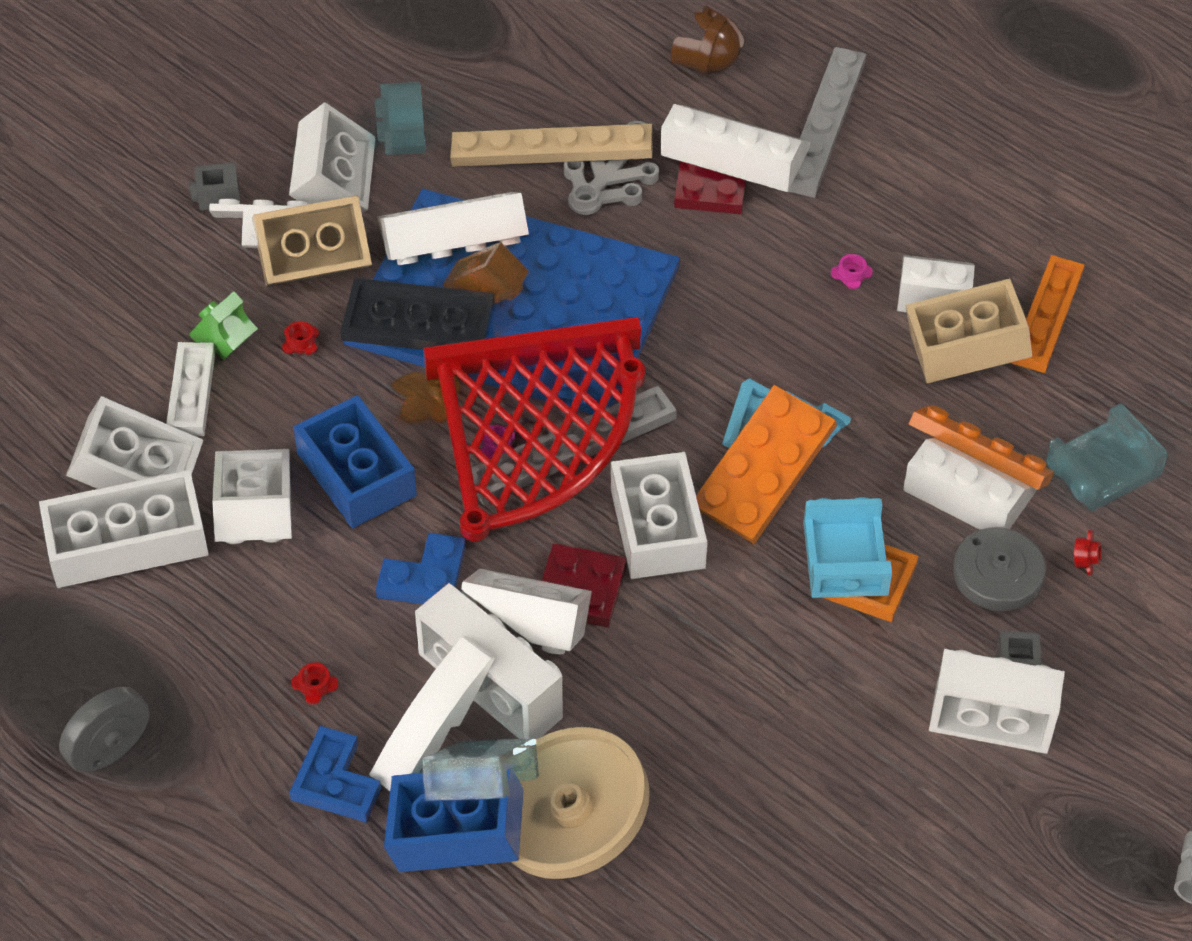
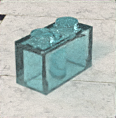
[375,82,426,155]

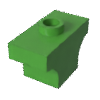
[189,291,258,360]

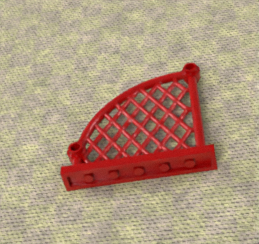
[424,317,645,542]

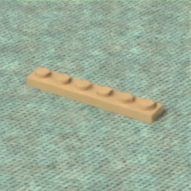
[450,124,653,167]

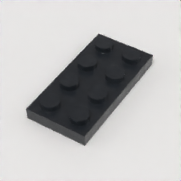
[340,278,495,350]

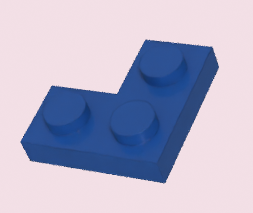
[376,533,466,604]
[289,726,381,823]

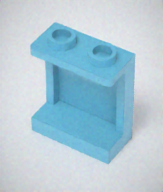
[803,497,892,598]

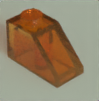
[442,242,529,303]

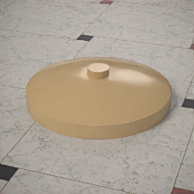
[508,727,650,879]

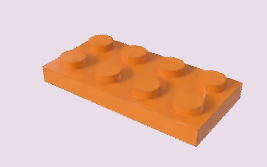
[696,385,837,544]

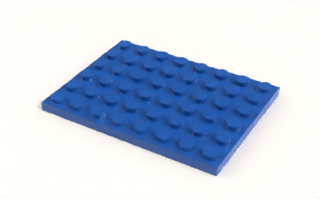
[343,189,680,414]

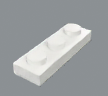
[166,342,215,436]

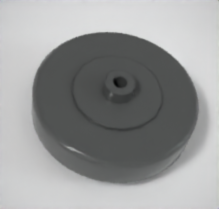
[953,527,1047,611]
[59,687,150,772]

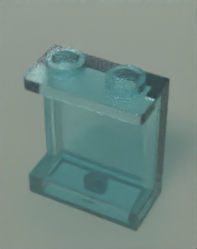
[1046,403,1168,512]
[422,738,539,801]

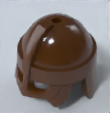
[671,5,746,74]

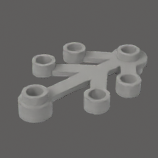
[564,121,659,215]

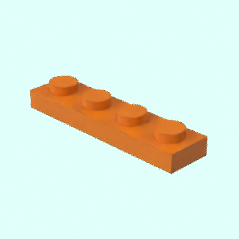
[1011,255,1085,373]
[909,405,1055,490]

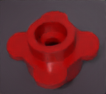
[282,321,319,355]
[1074,530,1102,576]
[291,662,339,704]

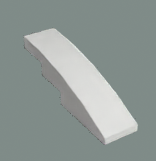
[369,636,495,791]

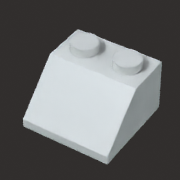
[897,255,975,312]

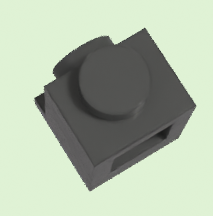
[189,162,241,210]

